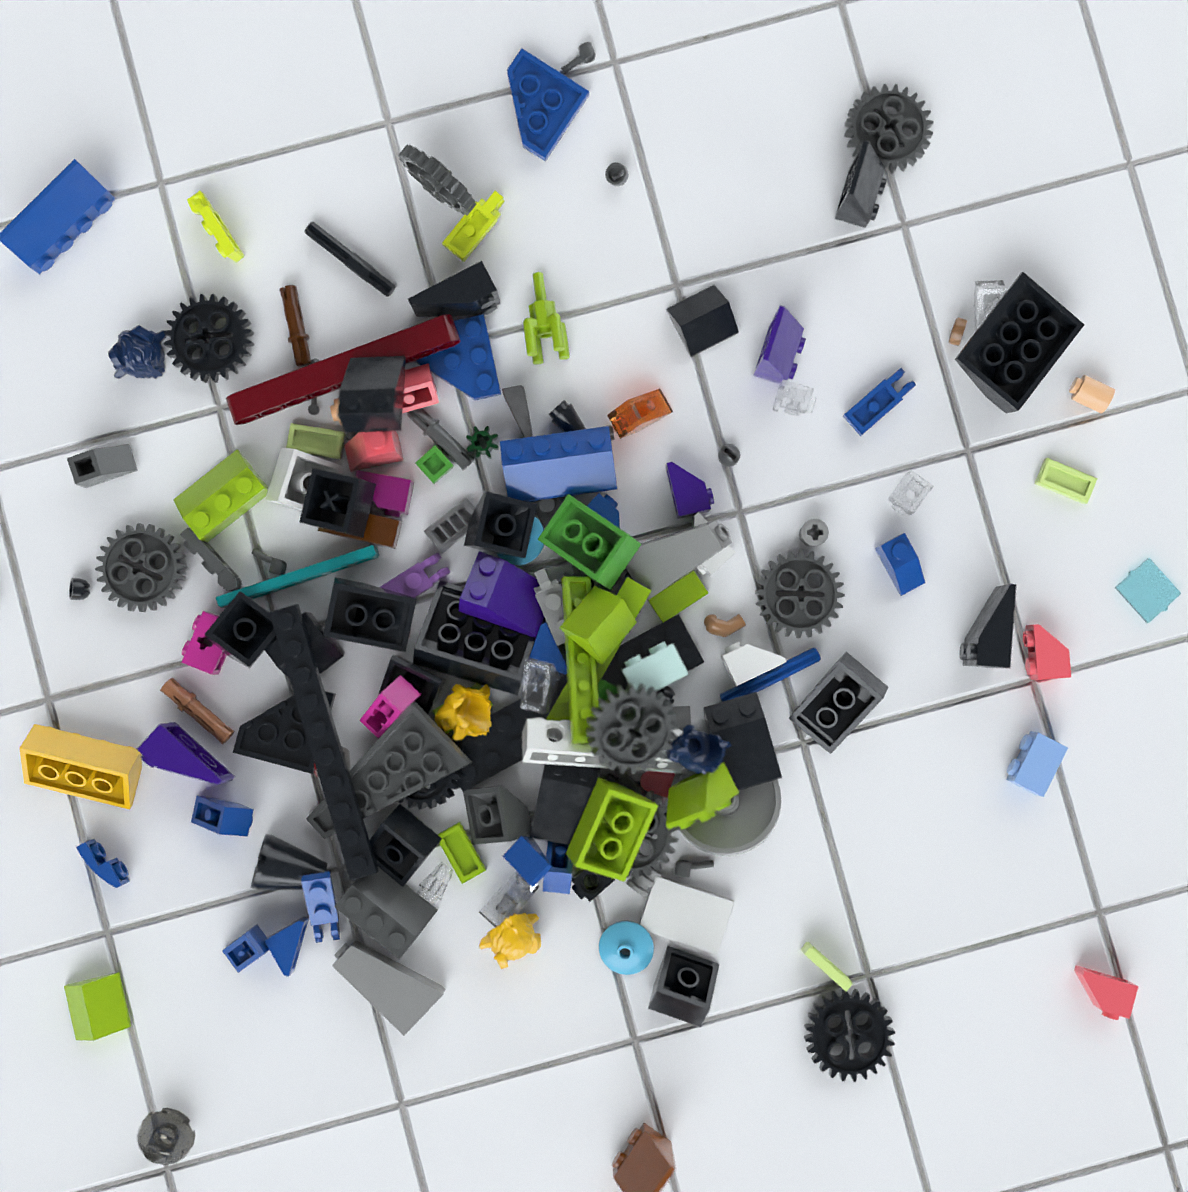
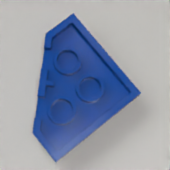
[507,48,589,162]
[414,314,501,401]

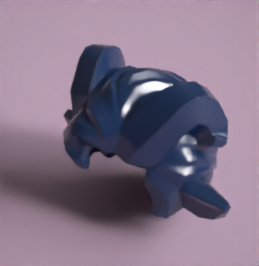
[108,325,166,379]
[666,725,732,774]

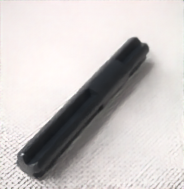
[305,222,396,297]

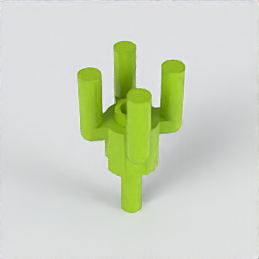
[523,272,570,365]

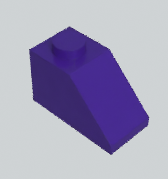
[665,462,714,519]

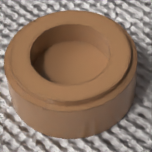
[948,317,967,346]

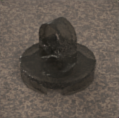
[137,1108,196,1165]

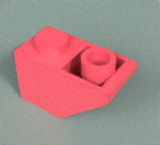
[1023,624,1071,680]

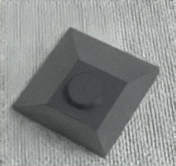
[463,785,532,845]

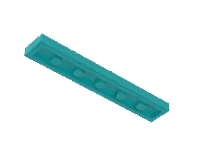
[215,545,380,608]

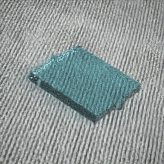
[1115,558,1182,623]

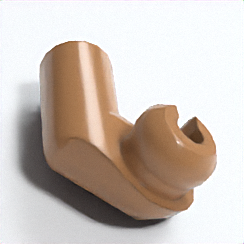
[704,614,746,637]

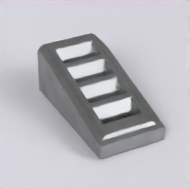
[502,385,533,438]
[424,498,475,553]

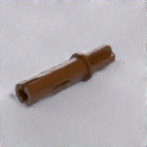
[279,285,311,367]

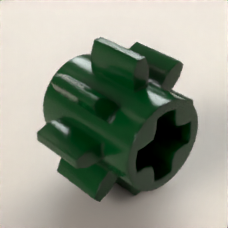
[466,426,499,460]

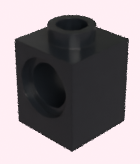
[571,869,615,902]

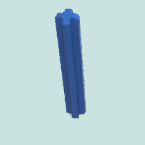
[720,648,821,702]

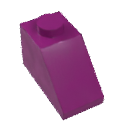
[356,470,414,518]

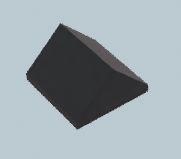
[666,285,739,357]
[204,591,276,668]
[379,655,447,715]

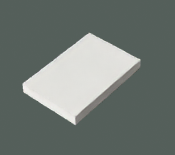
[639,877,734,955]

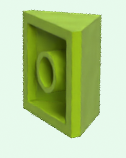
[559,586,637,665]
[64,972,131,1041]

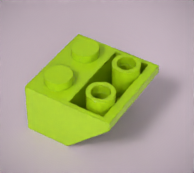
[666,763,739,829]

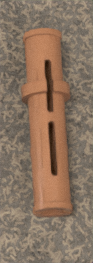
[160,678,235,745]

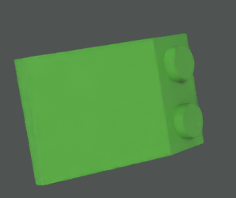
[537,494,641,590]

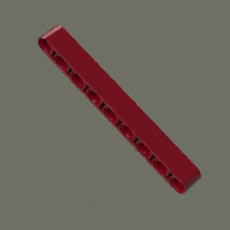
[226,314,461,425]

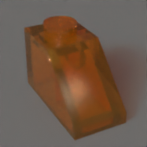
[607,388,673,439]

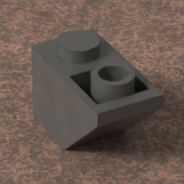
[67,444,138,488]

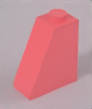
[344,431,404,472]

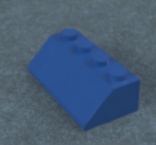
[0,159,115,275]
[500,426,617,502]

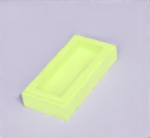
[286,423,346,460]
[1034,458,1098,504]
[801,942,853,992]

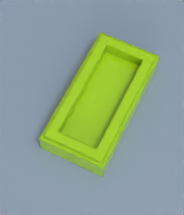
[648,571,709,623]
[437,822,487,884]

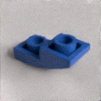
[76,839,130,888]

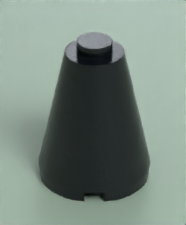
[251,834,331,890]

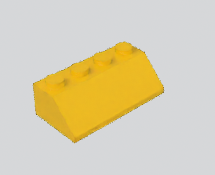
[19,724,142,810]

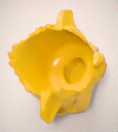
[434,684,492,741]
[479,912,541,969]

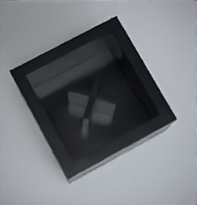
[299,468,376,538]

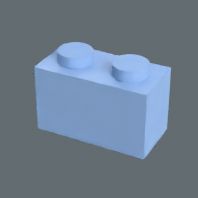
[1006,731,1068,797]

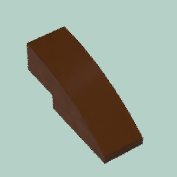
[317,514,402,549]

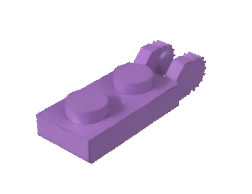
[380,553,450,598]

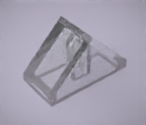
[520,657,561,715]

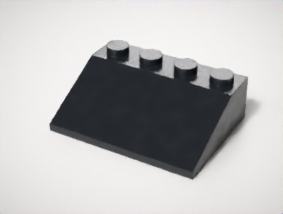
[955,272,1085,414]
[413,580,536,696]

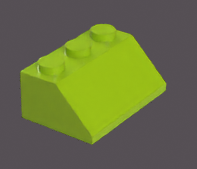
[173,449,269,542]
[566,778,658,882]

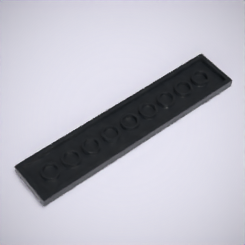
[451,614,704,792]

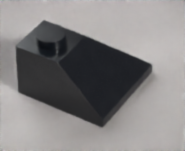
[464,491,537,558]

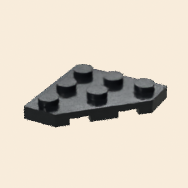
[232,691,336,774]

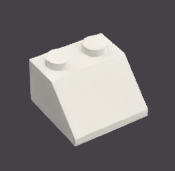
[265,447,343,511]

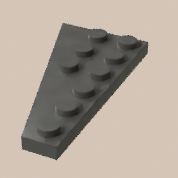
[306,702,472,839]

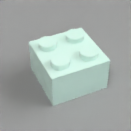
[621,642,688,691]

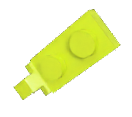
[187,191,244,262]
[442,191,505,262]

